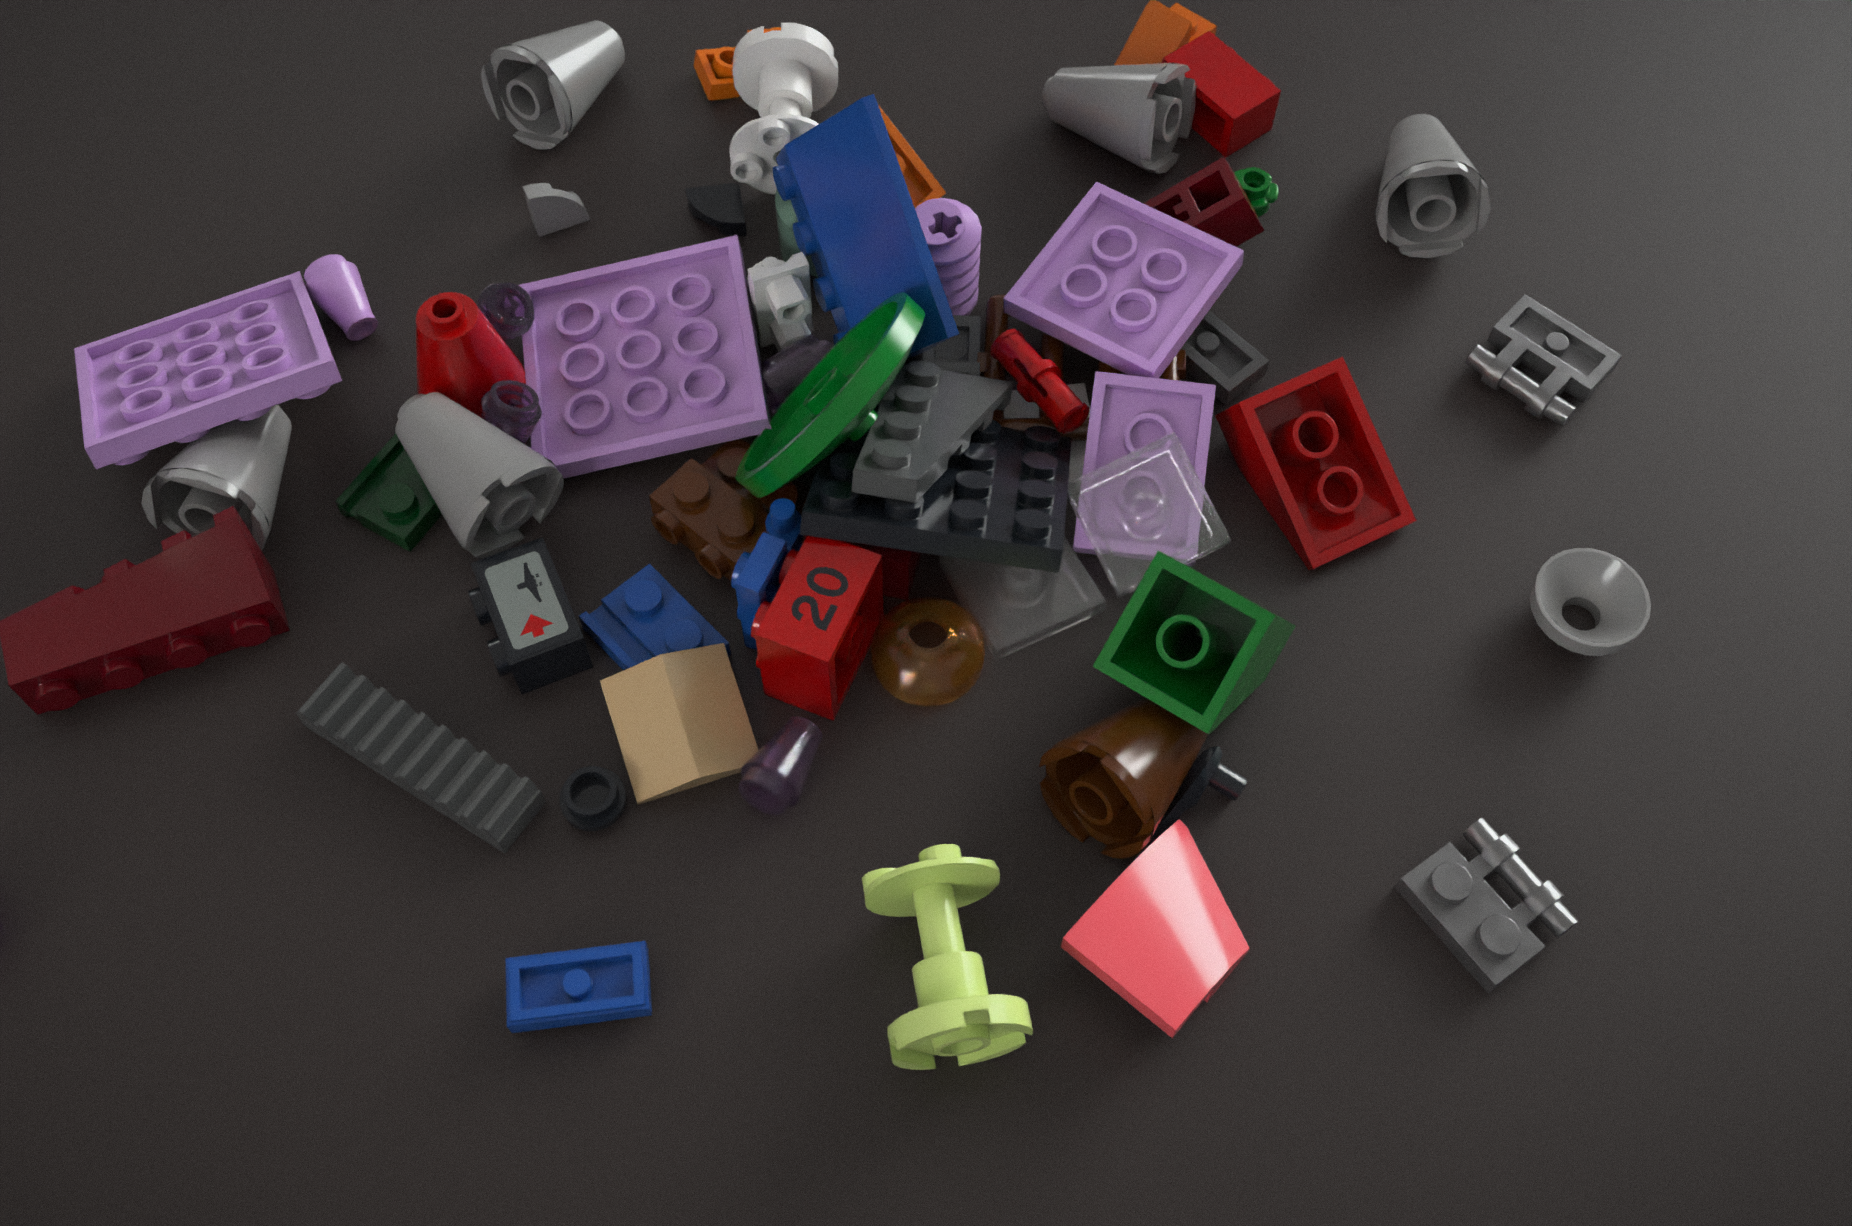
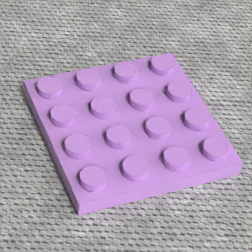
[517,235,772,479]
[74,271,342,469]

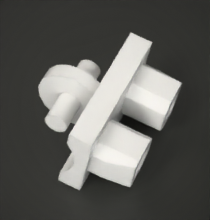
[747,252,814,360]

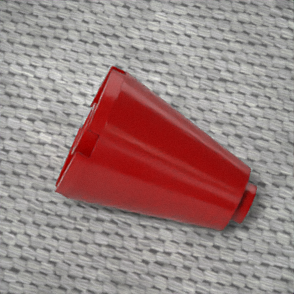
[416,292,529,437]

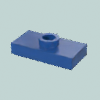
[505,941,652,1033]

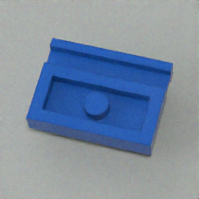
[579,563,731,670]

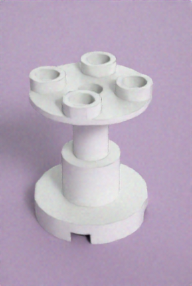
[729,23,838,195]

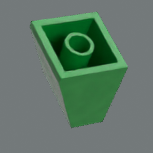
[1092,550,1296,734]

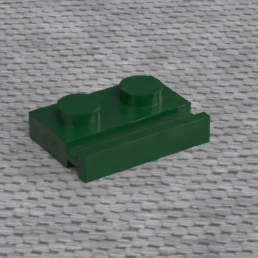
[335,433,442,552]

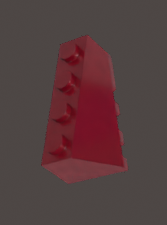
[0,505,290,715]

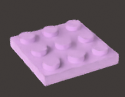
[1003,182,1244,378]

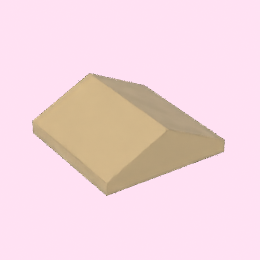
[600,643,763,805]

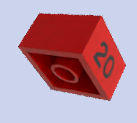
[751,536,884,721]

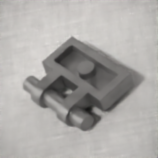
[1465,294,1622,427]
[1394,818,1579,994]

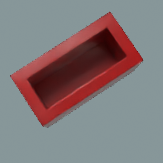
[1162,31,1281,157]

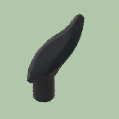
[1147,746,1247,846]

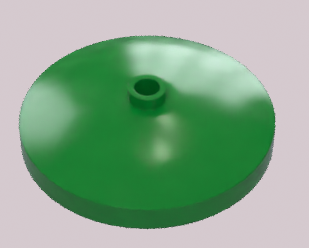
[736,292,925,498]

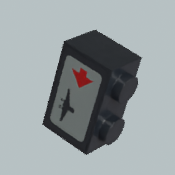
[468,537,593,695]

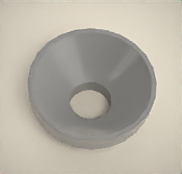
[1530,548,1651,656]

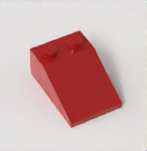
[1215,356,1417,570]

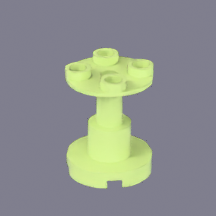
[862,844,1033,1070]

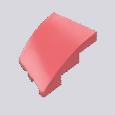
[1061,819,1250,1038]

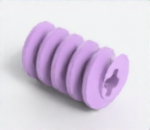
[915,198,982,316]

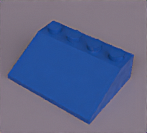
[773,94,959,359]

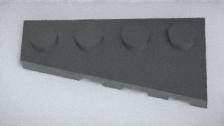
[851,361,1013,503]

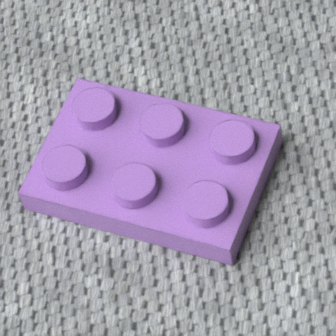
[1072,371,1216,567]

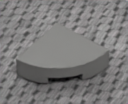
[522,183,590,237]

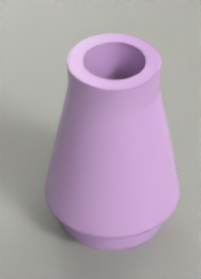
[304,254,378,341]

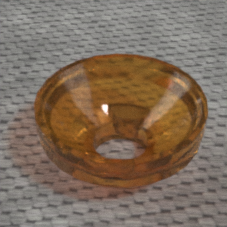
[871,597,985,706]

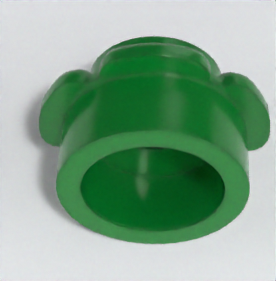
[1234,167,1279,217]

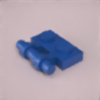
[731,498,804,650]

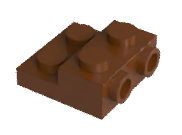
[649,439,809,581]

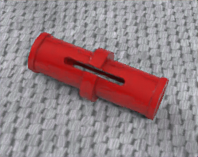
[990,328,1089,434]

